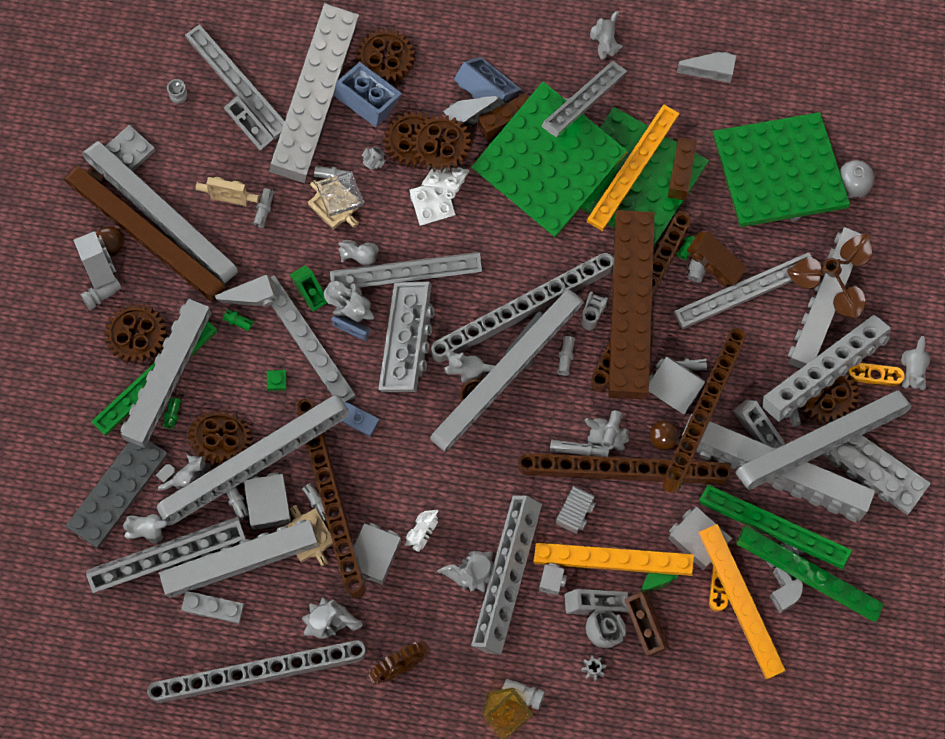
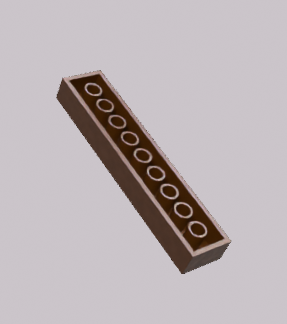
[608,210,654,400]

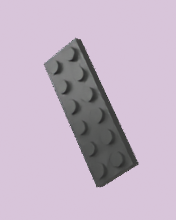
[66,441,168,549]

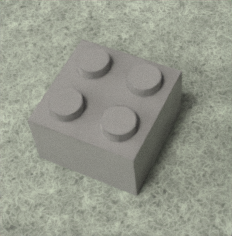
[74,231,116,289]

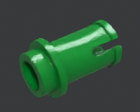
[676,235,695,260]

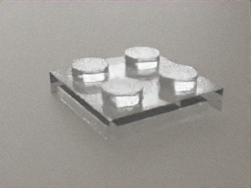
[316,171,364,217]

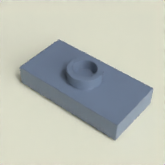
[341,402,380,437]

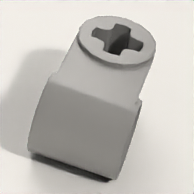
[581,291,608,330]

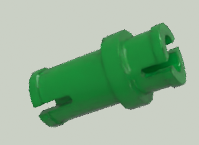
[223,309,254,332]
[162,398,182,429]

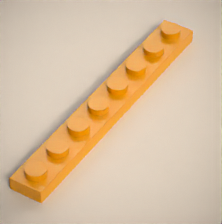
[587,104,679,231]
[698,524,785,679]
[534,543,694,576]

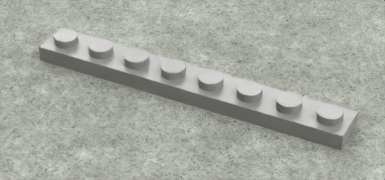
[185,25,285,139]
[542,61,627,137]
[330,252,482,288]
[674,252,812,330]
[271,276,356,404]

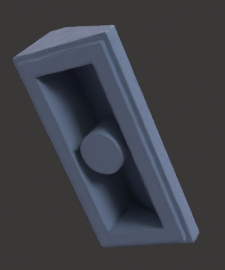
[332,315,372,341]

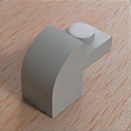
[769,567,802,613]

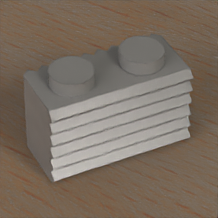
[556,486,596,534]

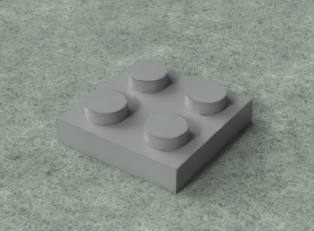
[105,125,156,172]

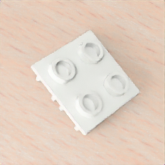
[422,167,469,199]
[409,186,455,226]
[405,510,438,552]

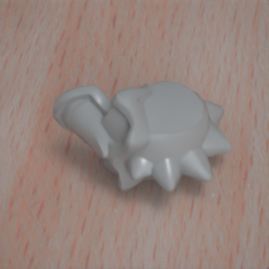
[324,281,374,322]
[438,551,494,592]
[302,597,362,639]

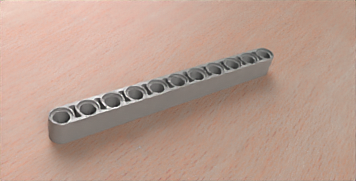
[82,141,238,284]
[431,253,613,362]
[430,289,584,452]
[736,390,912,490]
[156,396,349,525]
[147,641,366,703]

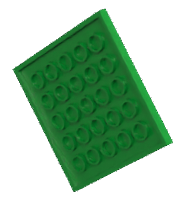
[471,82,628,238]
[581,107,709,248]
[712,112,850,227]

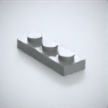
[181,591,245,624]

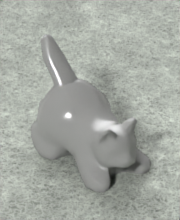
[590,11,623,60]
[339,240,379,266]
[901,336,930,390]
[444,351,495,383]
[585,418,629,451]
[158,454,211,490]
[123,514,168,544]

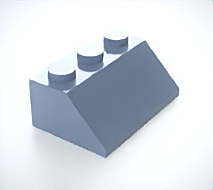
[454,57,522,106]
[334,62,402,127]

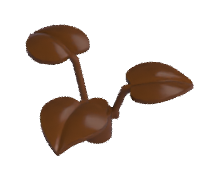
[787,233,872,319]

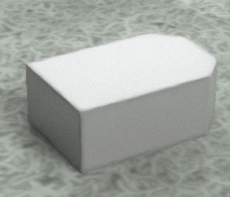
[790,409,801,428]
[156,464,175,483]

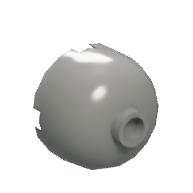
[839,160,874,198]
[585,606,626,648]

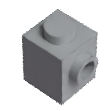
[539,563,567,596]

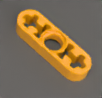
[847,363,904,387]
[709,566,728,612]

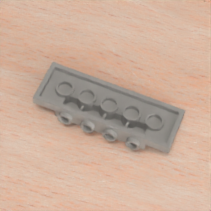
[378,282,435,392]
[822,420,931,515]

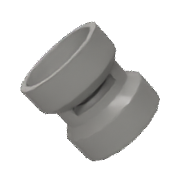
[167,79,188,104]

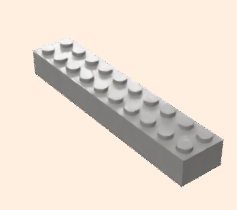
[269,3,359,183]
[679,414,875,522]

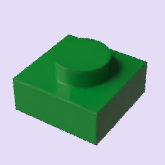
[267,370,287,391]

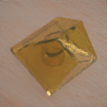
[482,687,533,739]

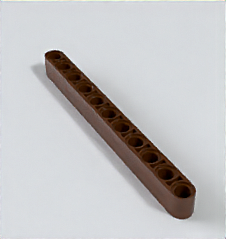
[63,165,226,302]
[591,212,691,392]
[662,328,746,493]
[297,398,366,598]
[518,453,732,485]

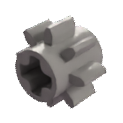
[362,146,385,170]
[581,655,606,681]

